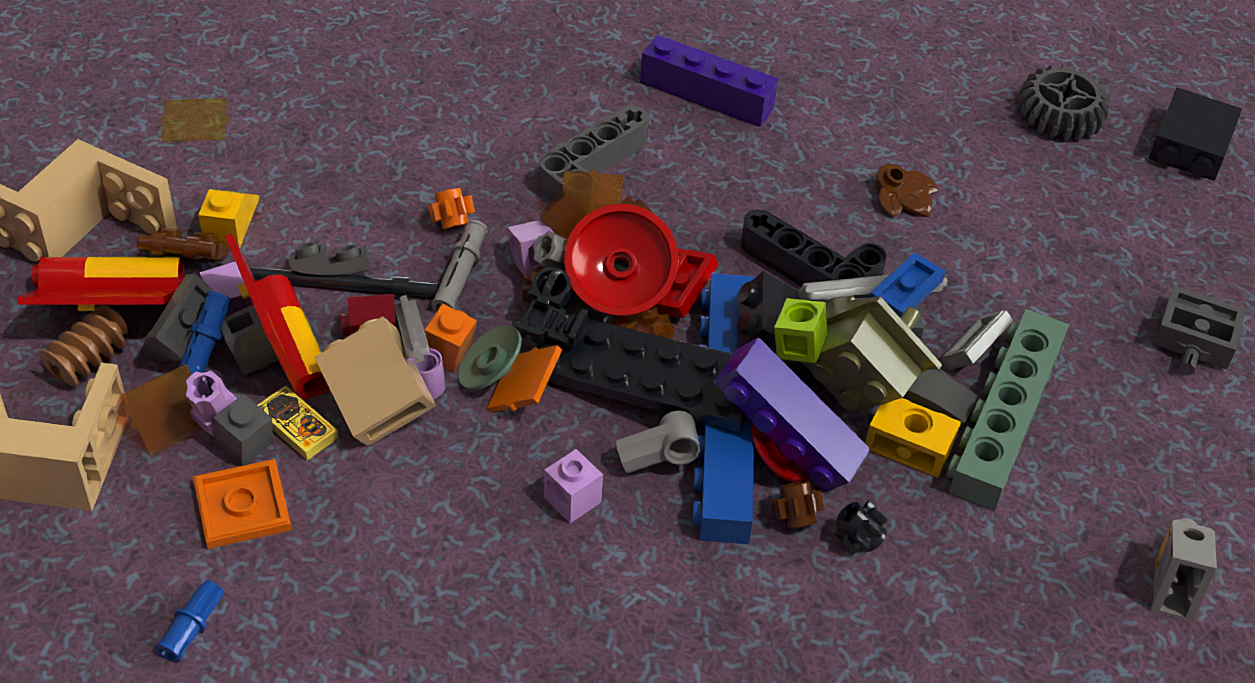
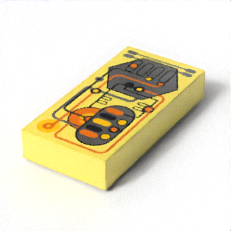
[258,385,338,461]

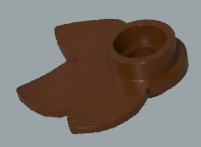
[876,164,938,218]

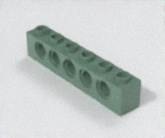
[946,309,1070,511]

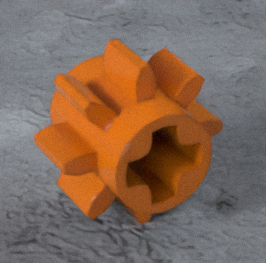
[428,188,475,230]

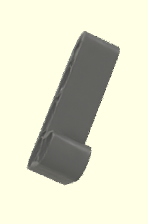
[539,106,649,214]

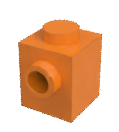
[425,304,477,373]

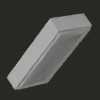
[941,310,1013,370]

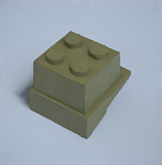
[802,296,942,415]

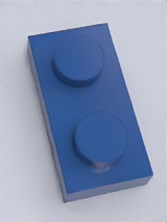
[870,252,946,317]

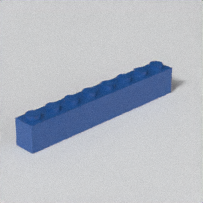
[692,273,756,544]

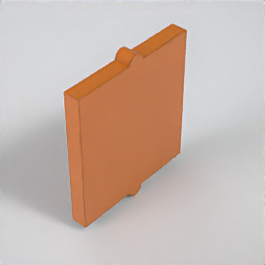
[487,345,562,412]

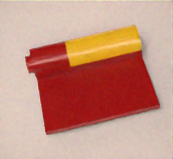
[225,233,330,399]
[17,257,185,311]

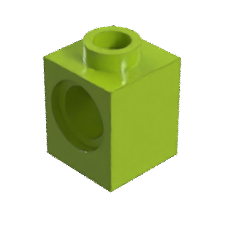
[774,298,827,363]

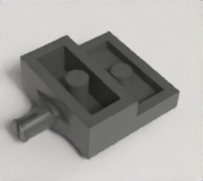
[1153,285,1246,375]

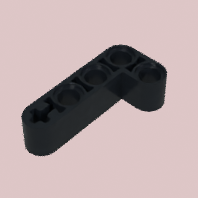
[741,209,887,287]

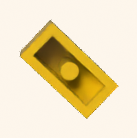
[198,189,259,248]

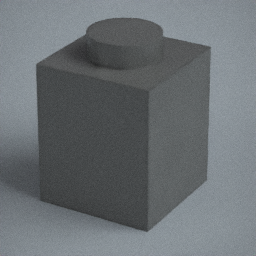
[221,305,279,376]
[213,394,273,466]

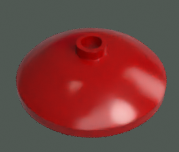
[564,204,679,317]

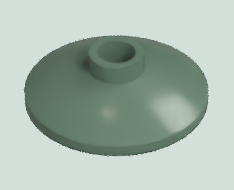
[458,325,522,390]

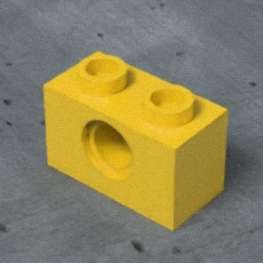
[865,398,961,478]

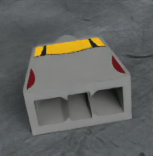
[1150,518,1217,622]

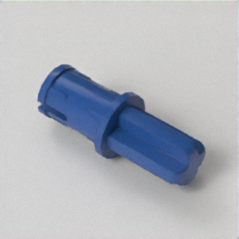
[155,580,224,663]

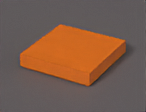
[193,459,292,549]

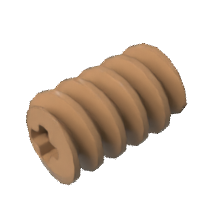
[39,305,128,388]

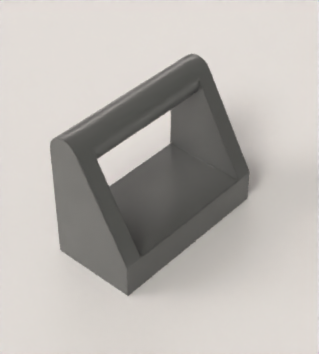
[140,274,214,362]

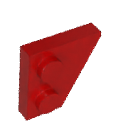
[652,248,719,318]

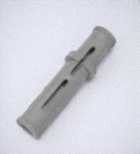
[431,220,488,313]

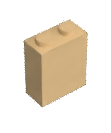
[314,316,436,446]

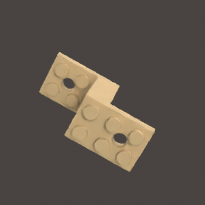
[0,139,177,262]
[0,363,130,511]

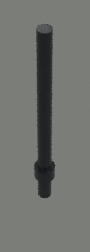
[214,263,439,298]

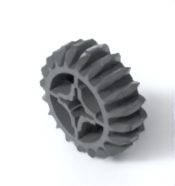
[1018,65,1110,142]

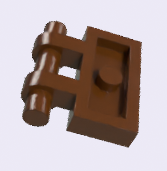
[137,228,229,260]

